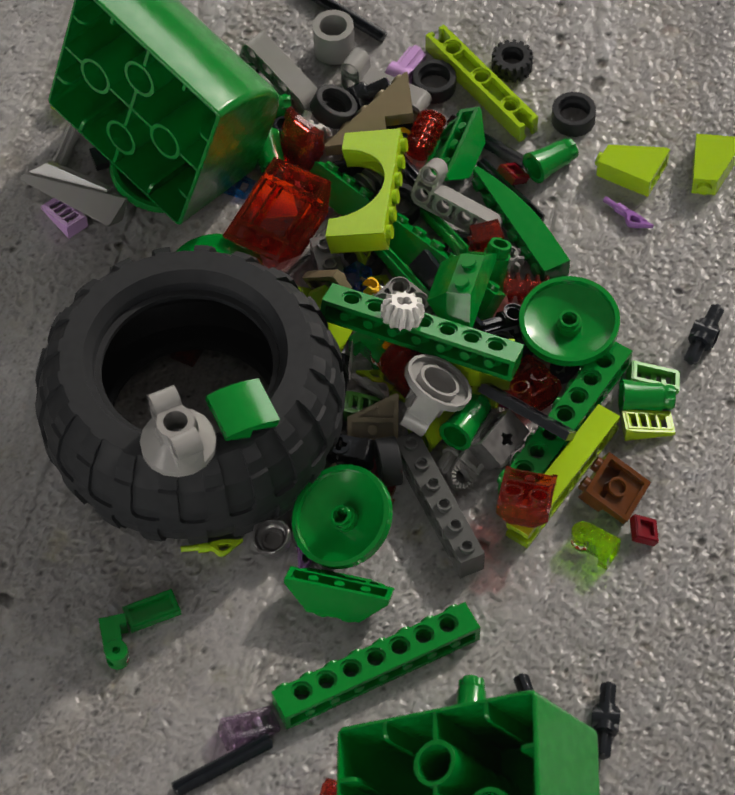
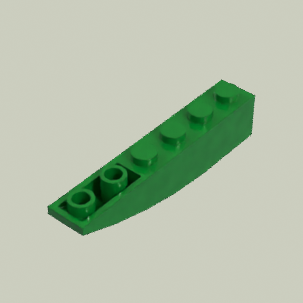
[471,166,570,283]

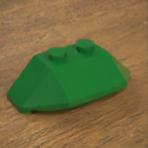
[425,106,485,182]
[427,252,497,328]
[284,566,394,623]

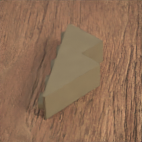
[323,72,414,156]

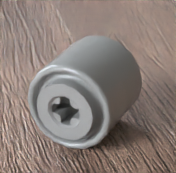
[312,10,354,65]

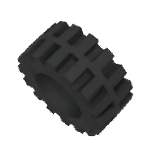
[491,39,533,83]

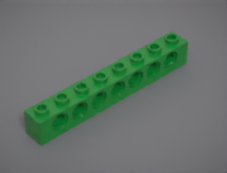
[320,283,524,382]
[497,342,633,506]
[271,602,480,730]

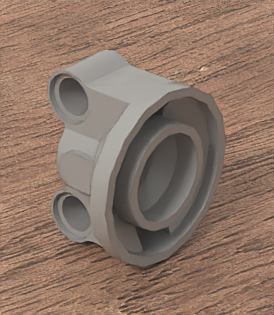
[399,354,472,437]
[140,385,217,477]

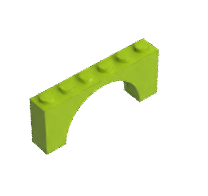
[325,128,408,254]

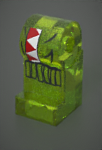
[571,521,621,570]

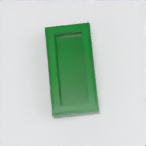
[122,589,182,633]

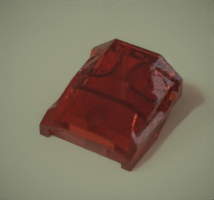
[281,106,325,172]
[503,354,562,411]
[496,466,558,528]

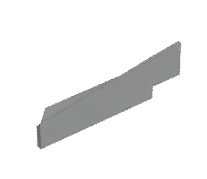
[20,161,128,226]

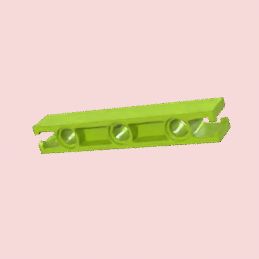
[425,24,538,142]
[506,404,620,549]

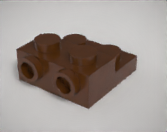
[578,452,651,525]

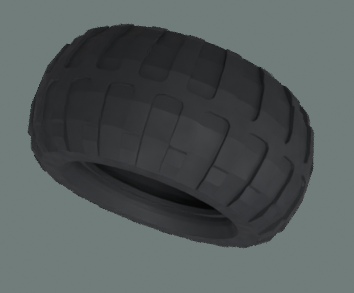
[35,245,345,544]

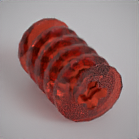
[405,109,447,161]
[503,271,550,304]

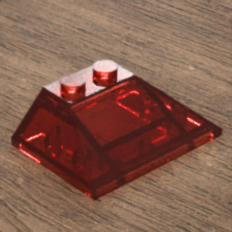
[223,157,331,263]

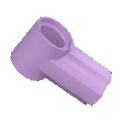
[385,45,426,84]

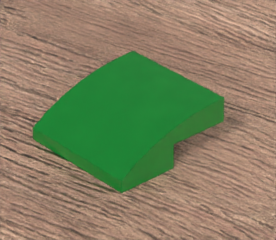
[205,378,280,441]

